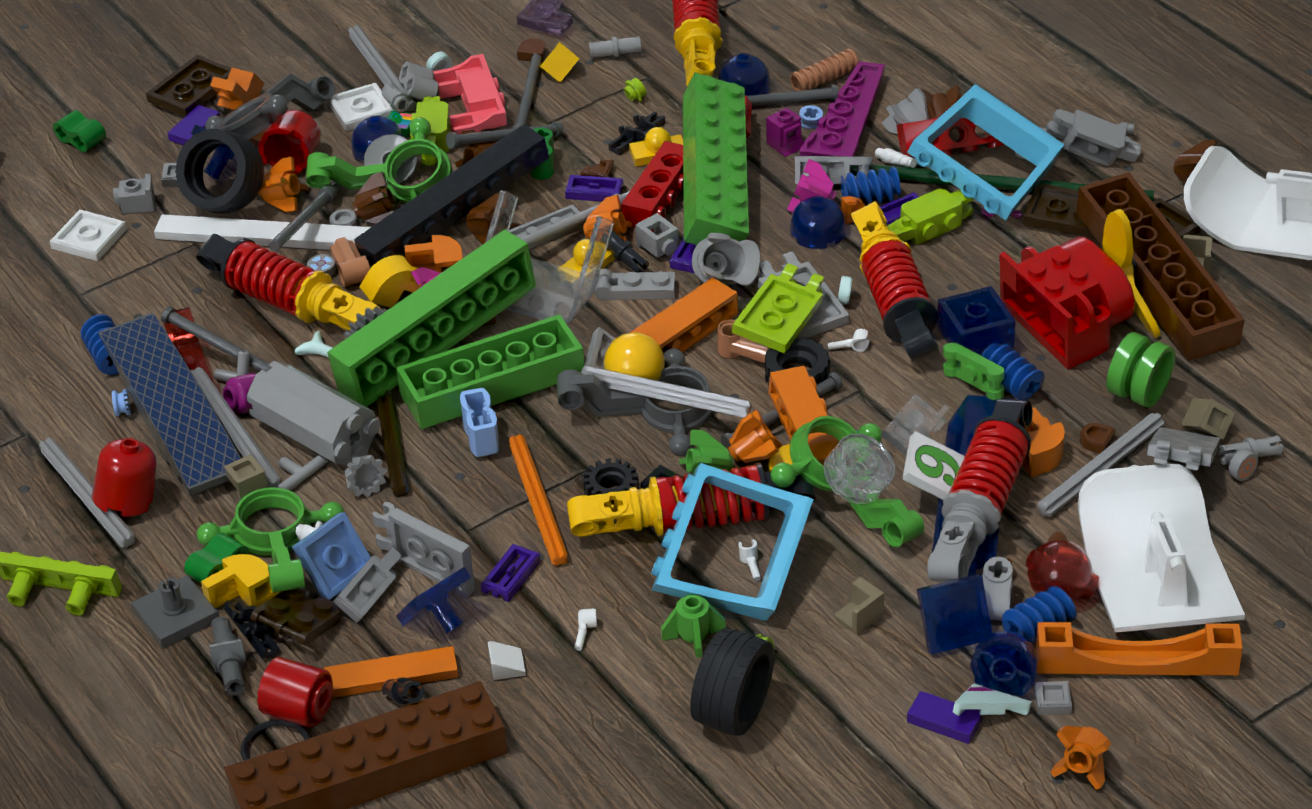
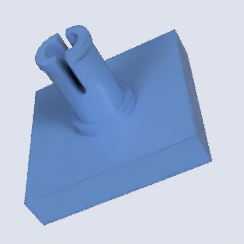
[292,512,371,600]

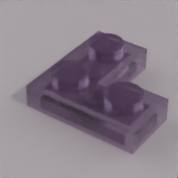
[516,0,573,36]

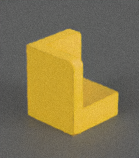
[540,42,580,82]

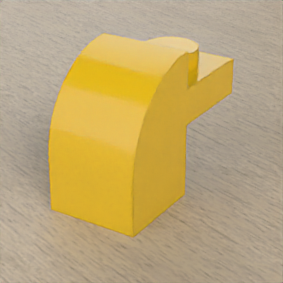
[359,255,422,308]
[201,554,279,609]

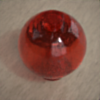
[1025,539,1099,602]

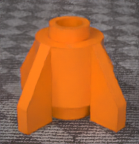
[258,157,308,213]
[583,195,633,244]
[728,409,783,464]
[1050,726,1112,790]

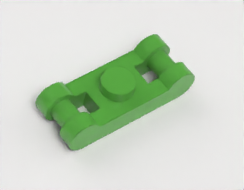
[943,343,1004,400]

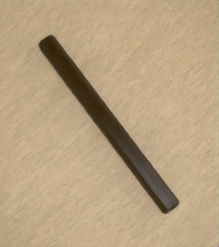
[376,390,409,497]

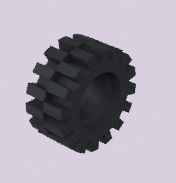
[583,458,639,505]

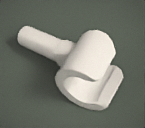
[828,329,870,352]
[738,539,761,582]
[574,609,597,651]

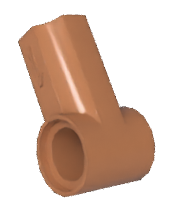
[330,237,370,287]
[717,320,770,363]

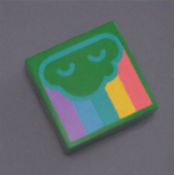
[383,111,412,137]

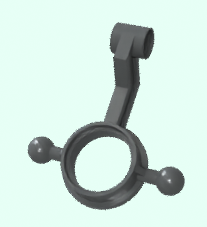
[205,74,335,139]
[557,348,714,456]

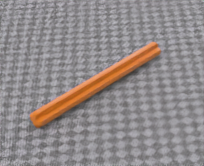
[509,434,568,566]

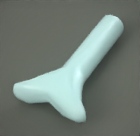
[295,331,333,358]

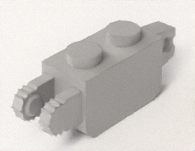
[1045,109,1141,166]

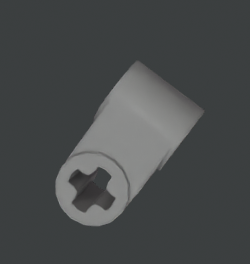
[976,557,1013,621]

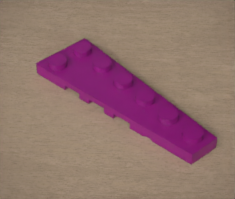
[800,61,885,156]

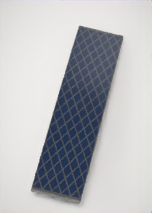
[99,312,241,496]

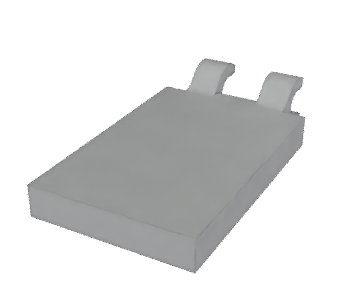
[757,251,849,339]
[1147,427,1220,471]
[372,502,475,598]

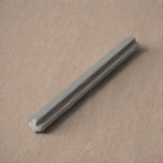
[348,25,416,113]
[581,365,751,418]
[191,367,280,488]
[1037,413,1164,517]
[39,437,136,549]

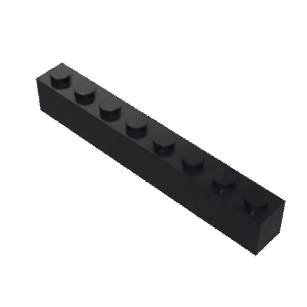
[354,124,549,268]

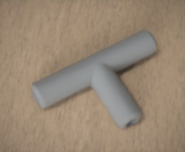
[214,350,250,382]
[278,454,328,491]

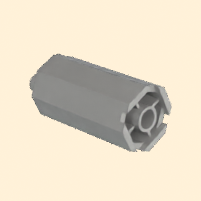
[247,361,380,466]

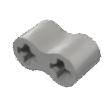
[399,61,438,101]

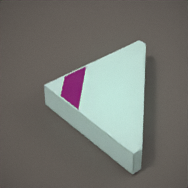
[953,684,1032,716]

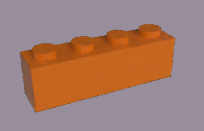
[630,278,738,355]
[768,366,848,473]

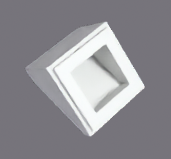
[488,641,526,680]

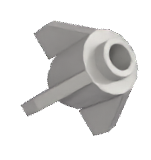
[882,87,929,134]

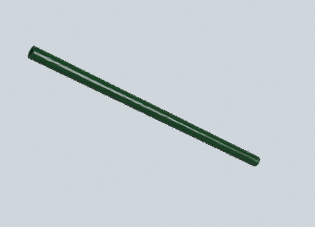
[850,164,1154,202]

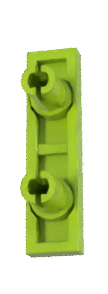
[0,552,123,616]

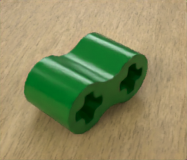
[53,110,106,152]
[530,127,555,180]
[184,533,249,583]

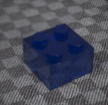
[937,286,1016,356]

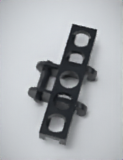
[608,111,665,156]
[224,599,280,659]

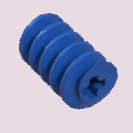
[841,167,901,204]
[81,314,119,375]
[981,343,1045,400]
[1002,586,1077,649]

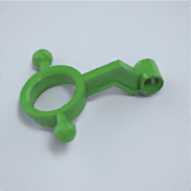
[306,117,452,203]
[770,416,924,547]
[197,487,345,593]

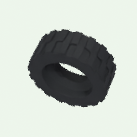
[765,337,830,386]

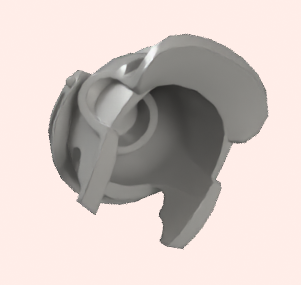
[692,233,761,286]

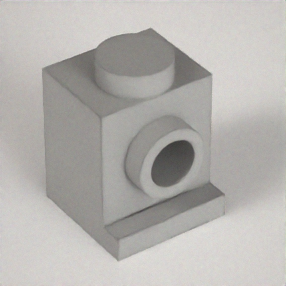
[113,173,155,215]
[635,213,679,258]

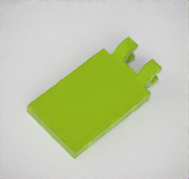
[732,263,824,354]

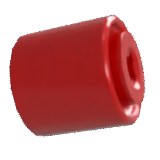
[257,657,333,727]

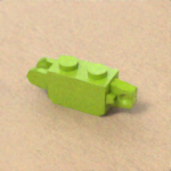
[410,96,451,166]
[888,189,974,245]

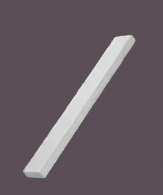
[154,214,371,250]

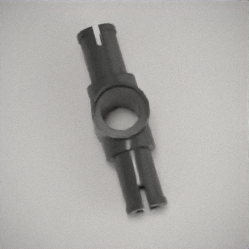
[209,616,247,696]

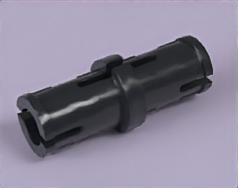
[597,226,649,273]
[382,677,424,704]

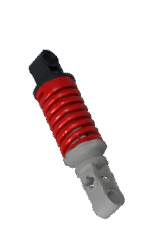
[927,399,1033,583]

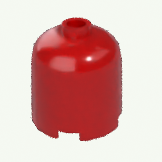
[258,110,321,175]
[92,438,157,517]

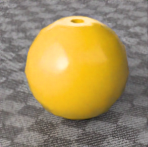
[604,332,665,381]

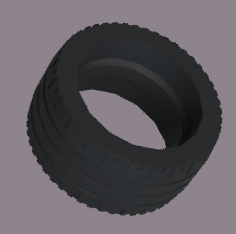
[175,129,264,213]
[690,628,774,736]

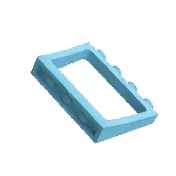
[907,84,1065,221]
[651,463,813,621]

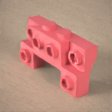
[433,54,507,134]

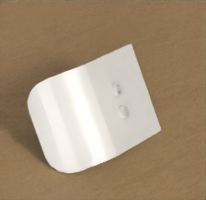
[1184,146,1312,260]
[1078,463,1245,633]

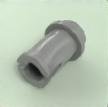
[382,83,410,112]

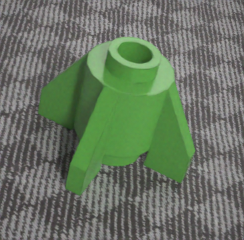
[679,430,733,475]
[661,595,726,657]

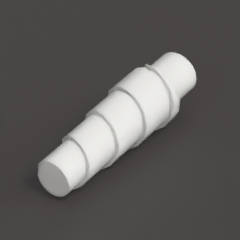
[875,148,917,168]

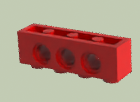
[896,118,1004,159]
[621,141,684,232]

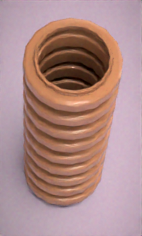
[790,48,859,91]

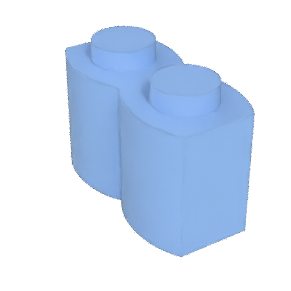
[460,387,500,457]

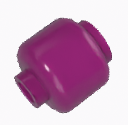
[223,373,256,414]

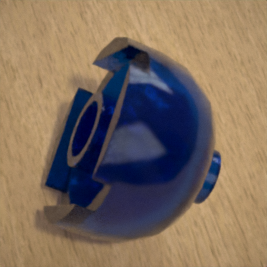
[718,53,770,96]
[351,116,403,162]
[790,196,846,249]
[970,631,1038,697]

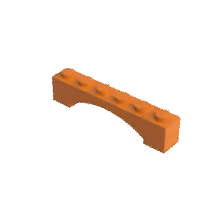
[1036,622,1243,676]

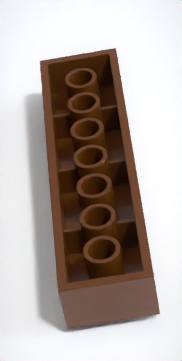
[1076,172,1245,361]
[224,681,508,809]

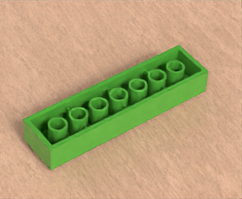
[683,72,749,245]
[327,230,537,407]

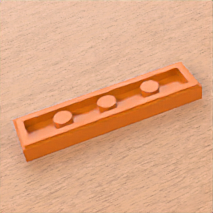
[324,646,458,698]

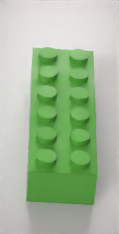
[396,314,584,429]

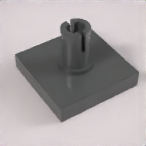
[131,575,218,649]

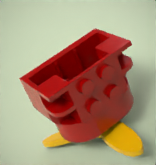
[999,209,1161,370]

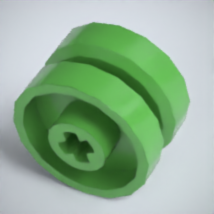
[1106,332,1176,408]

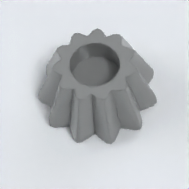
[344,455,387,498]

